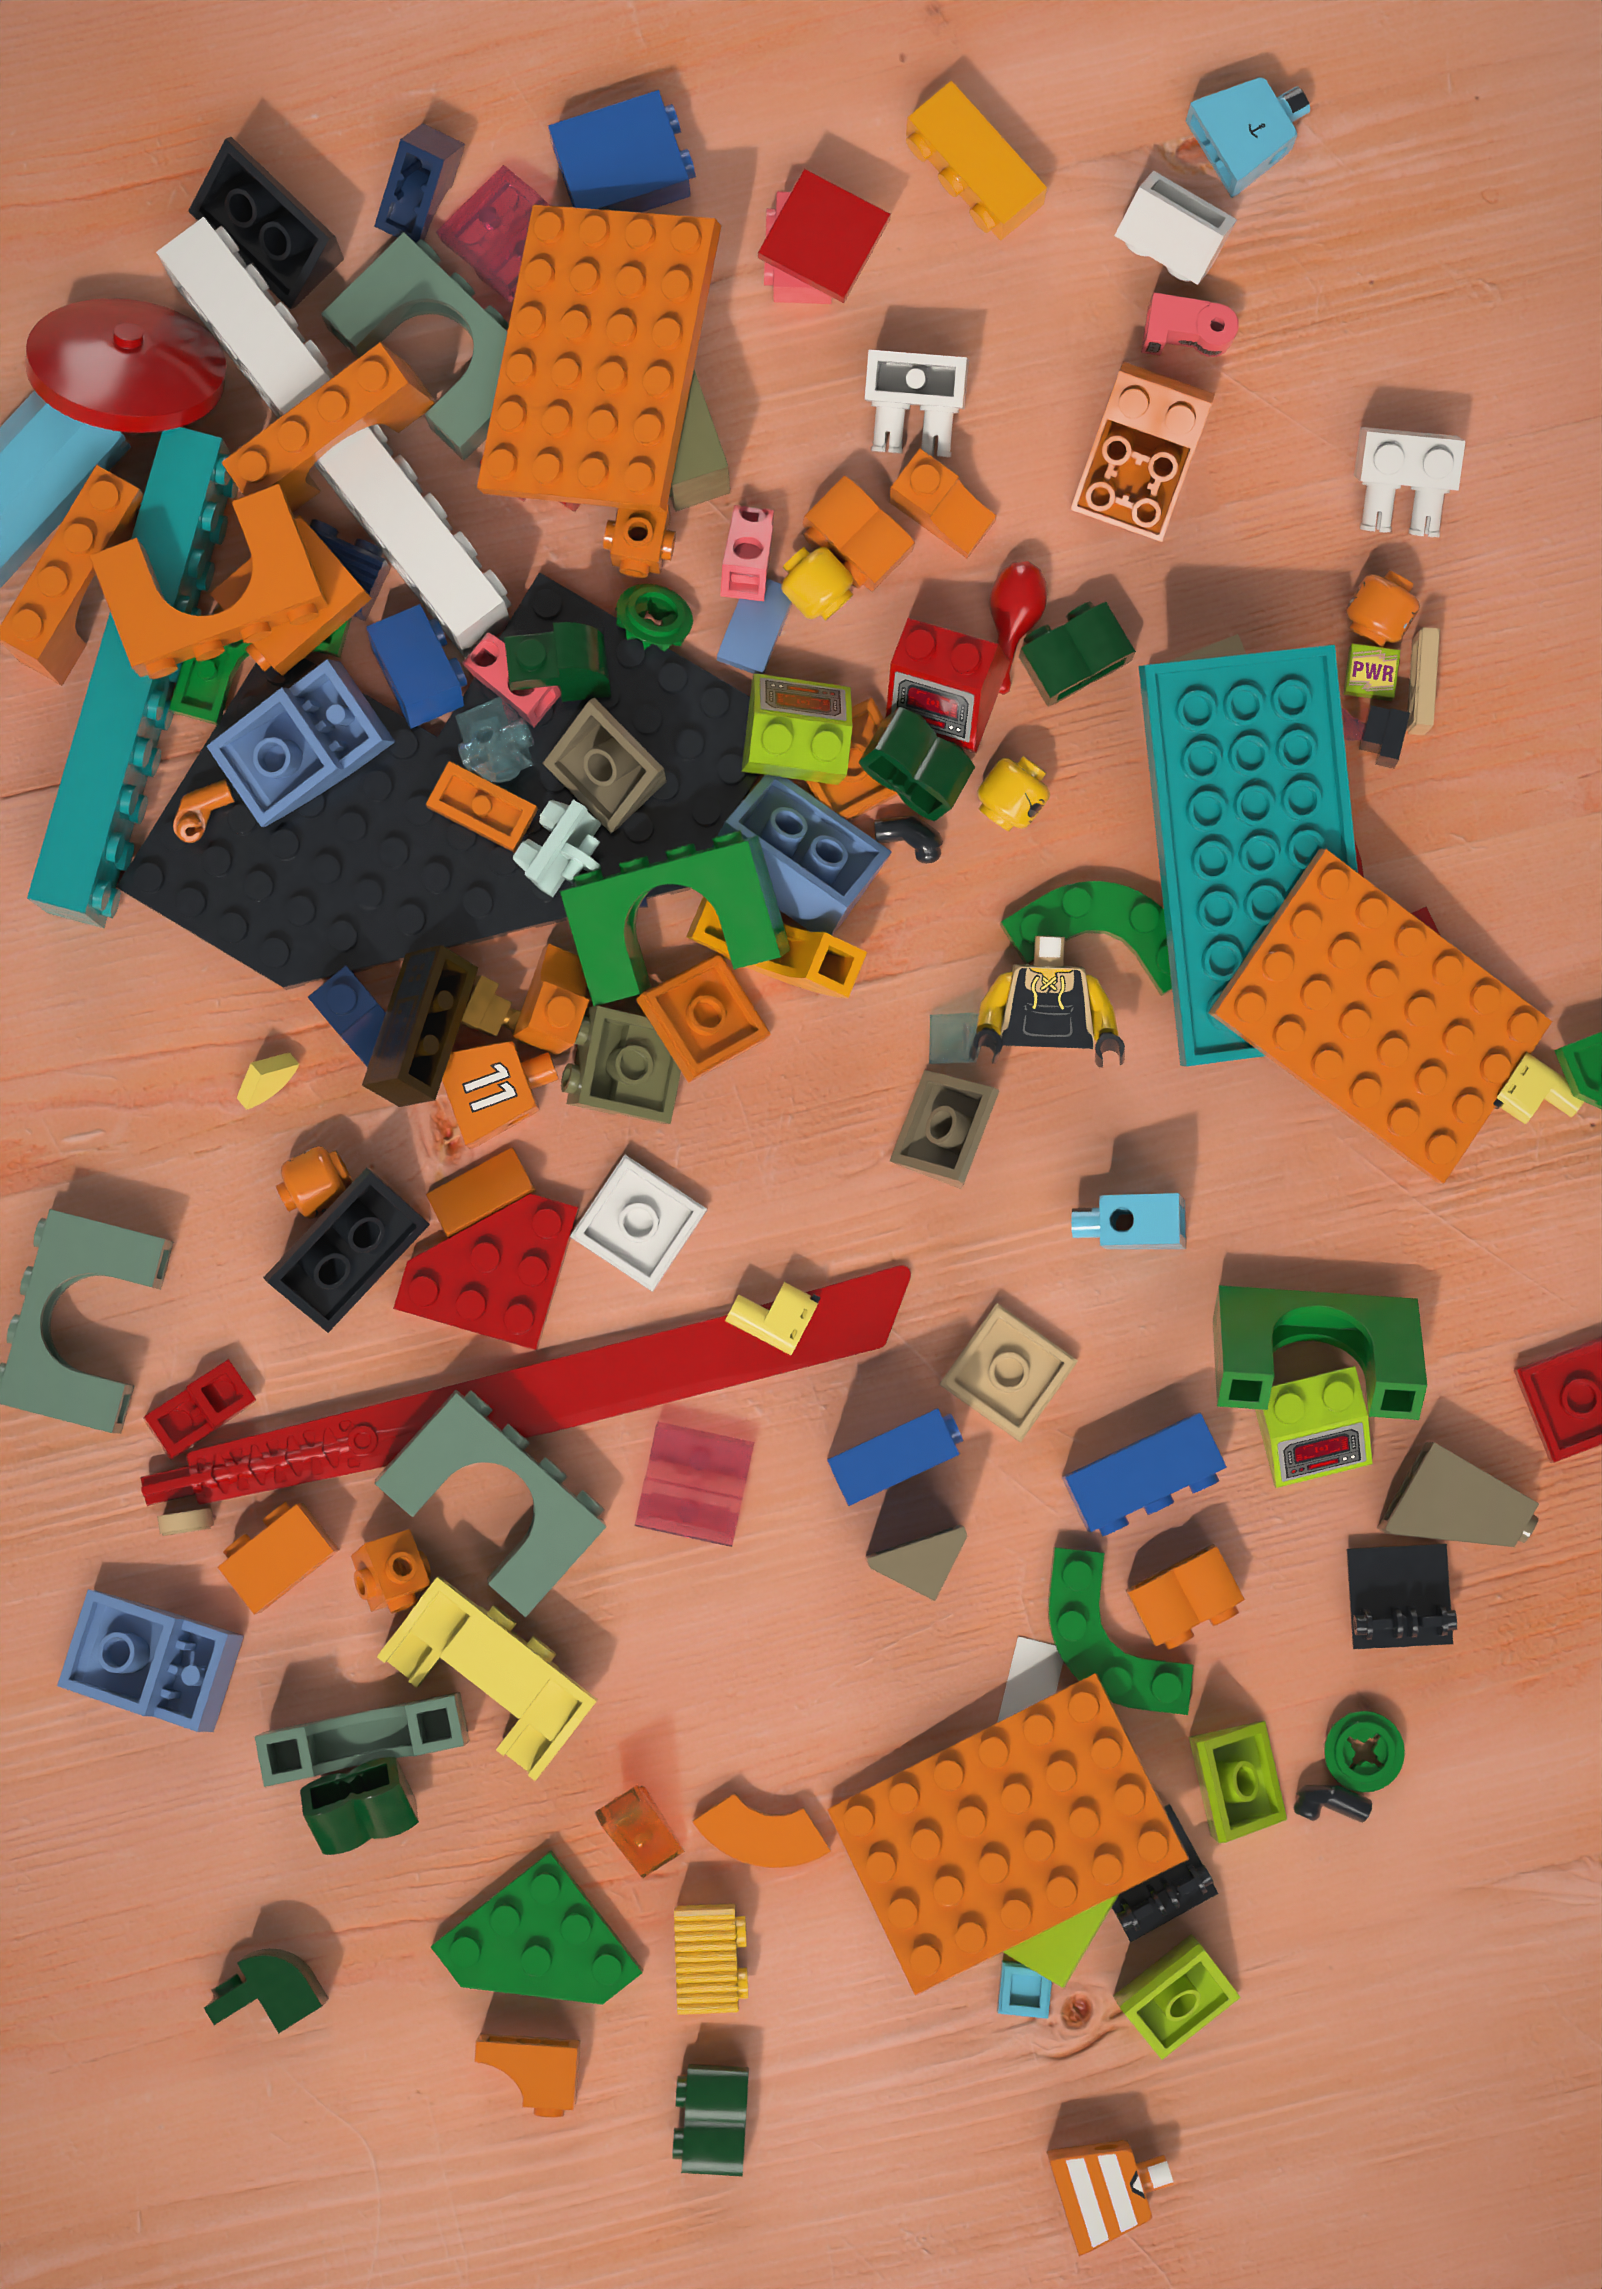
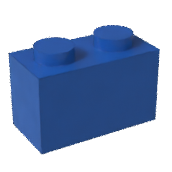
[366,604,467,729]

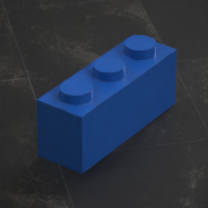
[1062,1413,1227,1537]

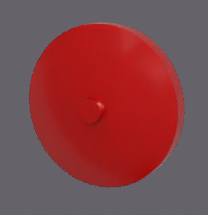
[25,298,226,433]

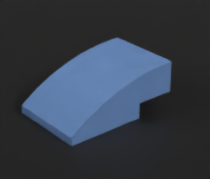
[206,659,395,827]
[57,1589,244,1732]

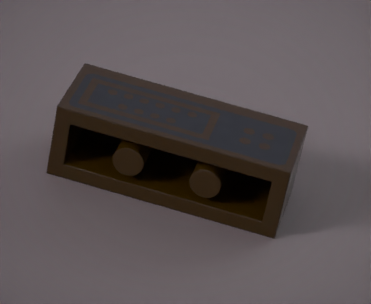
[362,945,478,1107]

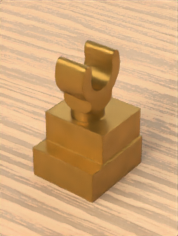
[460,975,530,1045]

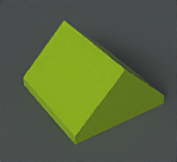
[1189,1721,1287,1843]
[1113,1934,1241,2060]

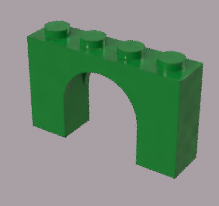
[560,830,791,1006]
[1213,1285,1428,1420]

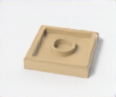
[939,1303,1078,1442]

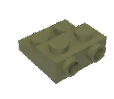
[561,1006,681,1124]

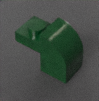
[504,622,611,702]
[204,1949,329,2033]

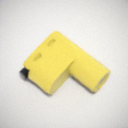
[1493,1052,1584,1124]
[725,1282,821,1355]

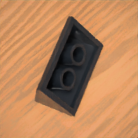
[188,137,344,309]
[263,1168,430,1333]

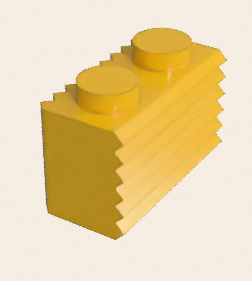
[674,1903,749,2014]

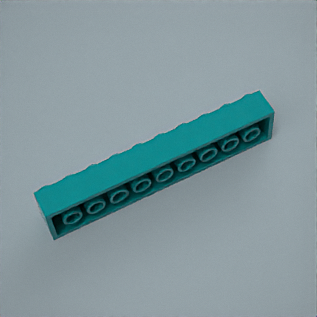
[27,427,239,928]

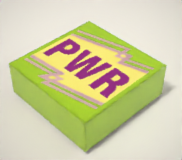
[1343,643,1400,701]

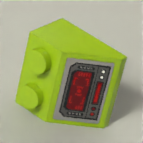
[741,673,853,785]
[1255,1366,1373,1488]

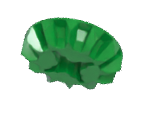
[615,584,693,652]
[1323,1711,1405,1792]

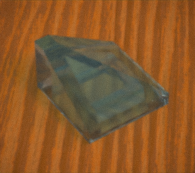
[929,1013,981,1064]

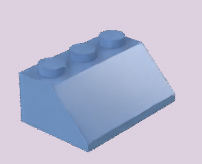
[711,775,892,935]

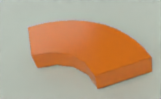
[692,1792,831,1868]

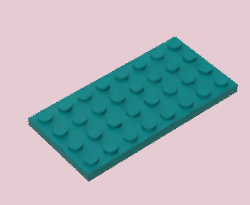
[1138,645,1358,1067]

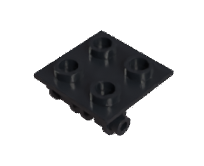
[1346,1544,1457,1649]
[1112,1804,1219,1942]

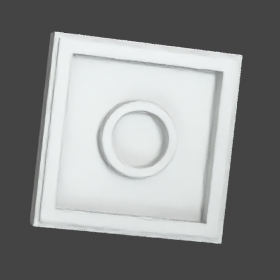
[570,1155,707,1292]

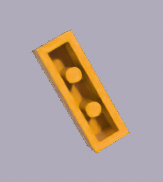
[906,80,1047,241]

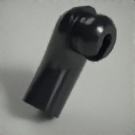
[874,816,943,864]
[1293,1785,1372,1822]

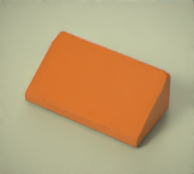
[426,1147,536,1238]

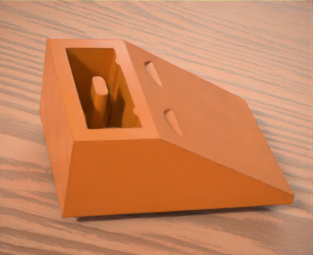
[1070,362,1215,542]

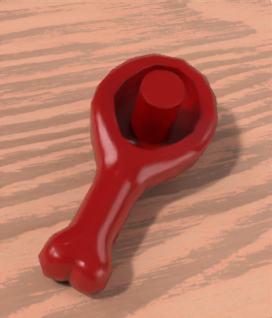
[989,561,1047,695]

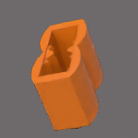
[803,475,915,592]
[1125,1544,1245,1649]

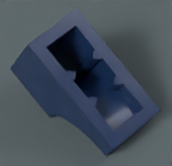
[374,123,465,243]
[308,966,386,1068]

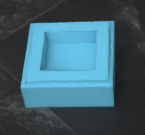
[997,1960,1052,2019]

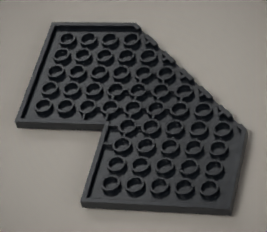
[116,572,760,990]

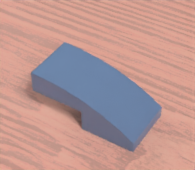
[717,579,792,675]

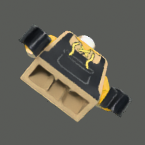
[969,936,1125,1068]

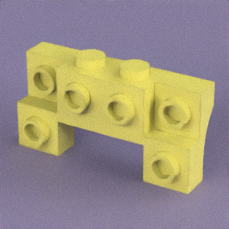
[377,1576,598,1781]

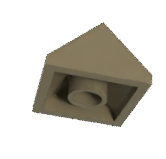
[543,698,666,833]
[890,1070,1000,1189]
[866,1525,967,1601]

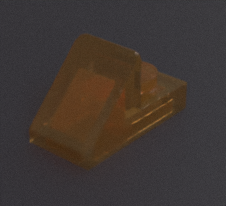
[594,1785,685,1879]

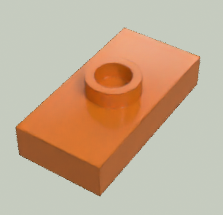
[426,761,538,853]

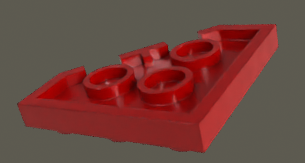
[393,1194,579,1351]

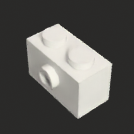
[1114,171,1237,285]

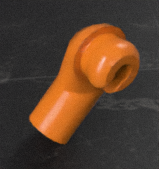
[173,779,235,843]

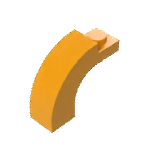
[686,896,867,998]

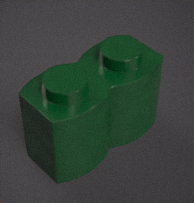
[1019,601,1136,707]
[859,707,975,822]
[300,1757,419,1855]
[672,2064,749,2177]

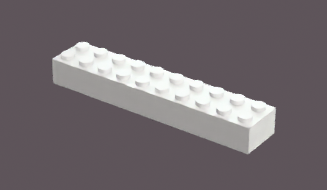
[156,217,512,659]

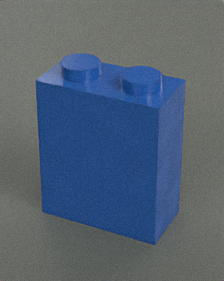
[548,90,696,213]
[827,1408,963,1506]

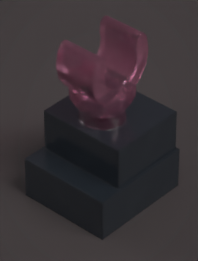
[1341,705,1410,769]

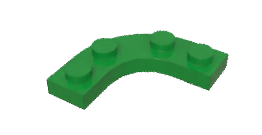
[169,617,352,726]
[1000,881,1172,996]
[1048,1547,1193,1715]

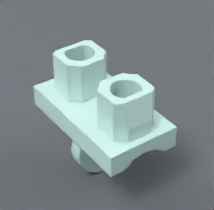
[513,800,601,897]

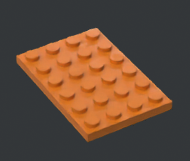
[477,205,721,512]
[1208,849,1553,1184]
[827,1673,1189,1995]

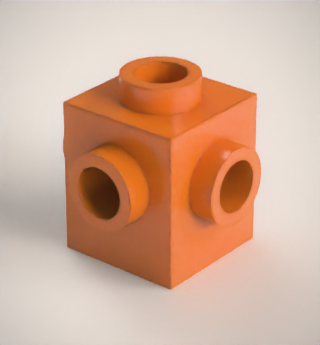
[603,505,676,578]
[351,1529,431,1614]

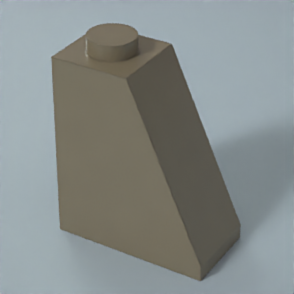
[1377,1442,1539,1547]

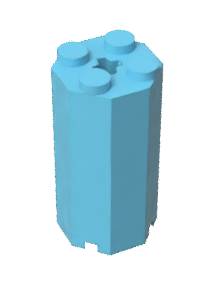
[0,390,131,588]

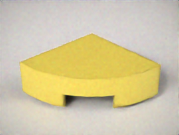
[237,1053,299,1110]

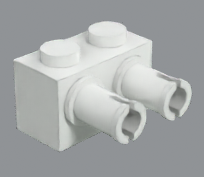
[864,350,969,457]
[1354,427,1465,537]

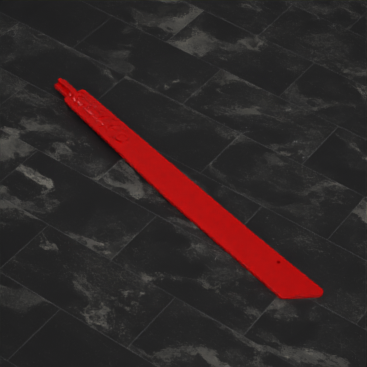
[140,1265,911,1506]

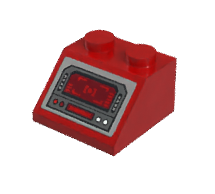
[885,618,1010,753]

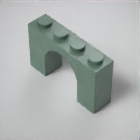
[321,232,509,461]
[0,1209,174,1434]
[375,1390,607,1617]

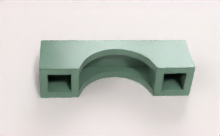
[254,1692,470,1787]

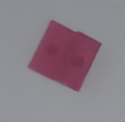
[436,165,550,303]
[635,1422,755,1547]

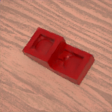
[143,1359,256,1460]

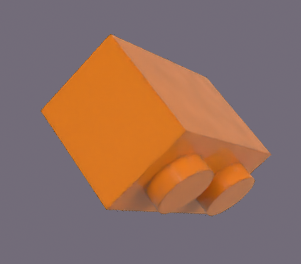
[217,1502,340,1615]

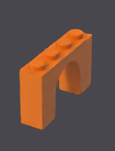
[221,343,436,513]
[0,465,144,686]
[89,484,328,679]

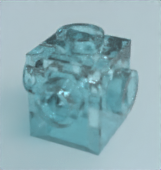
[456,697,534,783]

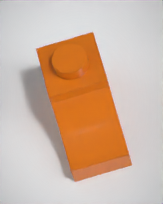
[889,448,997,559]
[512,944,590,1055]
[474,2033,581,2118]

